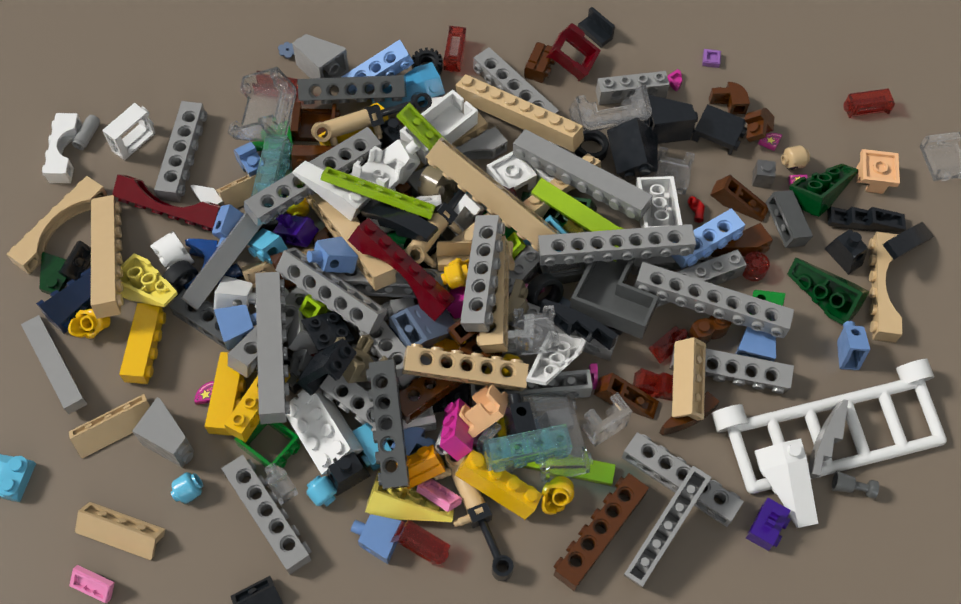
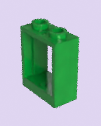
[234,422,301,474]

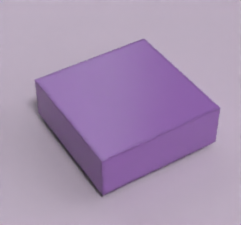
[702,49,721,68]

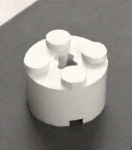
[150,231,194,269]

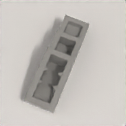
[808,399,848,479]

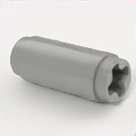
[72,115,100,150]

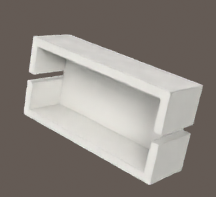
[400,89,478,165]
[286,385,364,475]

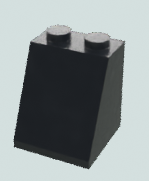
[641,95,698,144]
[607,117,658,182]

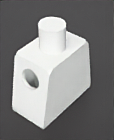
[381,139,421,184]
[213,276,256,310]

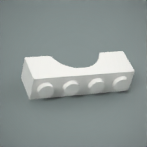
[42,113,82,183]

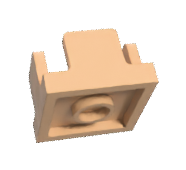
[856,149,900,194]
[459,384,509,438]

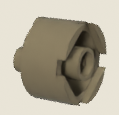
[418,165,459,204]

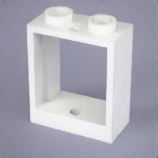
[102,103,156,161]

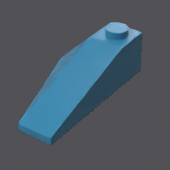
[371,62,445,108]

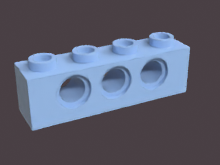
[342,40,414,100]
[671,208,745,269]

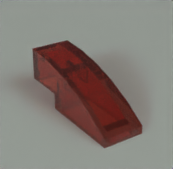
[633,368,673,401]

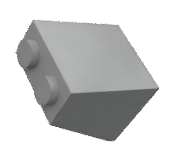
[292,34,349,79]
[132,397,194,468]

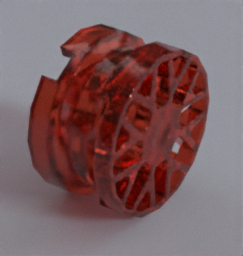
[742,252,770,281]

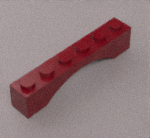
[112,174,221,231]
[348,218,455,321]

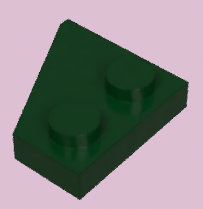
[39,252,68,295]

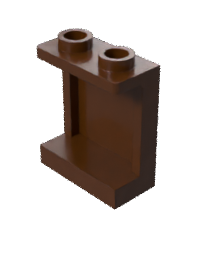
[291,102,340,142]

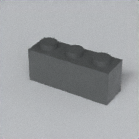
[766,190,813,248]

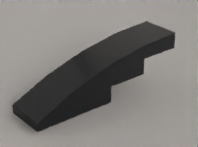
[361,199,438,242]
[827,206,906,232]
[882,222,934,260]
[539,299,618,350]

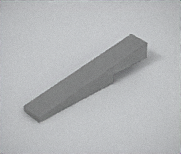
[181,212,263,310]
[21,315,87,414]

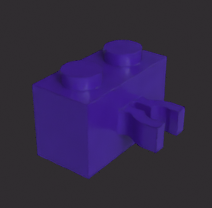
[273,214,319,247]
[746,498,791,551]

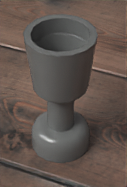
[832,471,879,499]

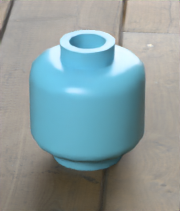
[170,472,203,504]
[306,475,337,507]

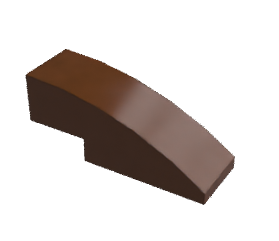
[659,391,720,435]

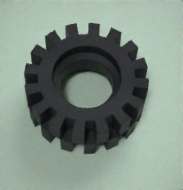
[412,47,443,75]

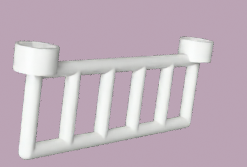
[711,359,947,494]

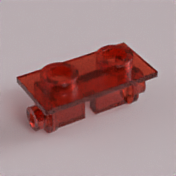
[648,326,688,364]

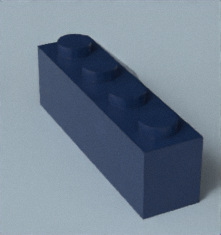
[36,267,92,334]

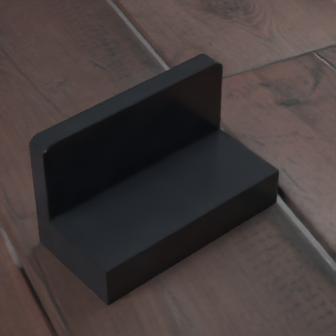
[578,7,615,48]
[59,241,91,283]
[230,576,283,604]

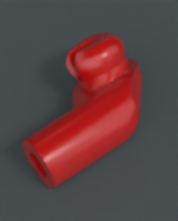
[687,196,705,223]

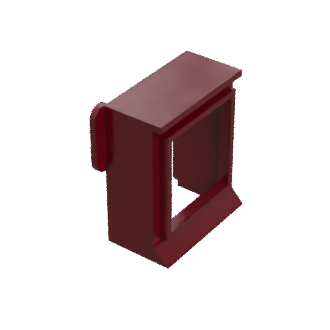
[546,23,601,81]

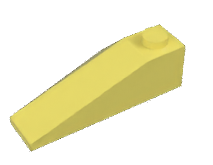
[120,253,178,307]
[365,471,454,522]

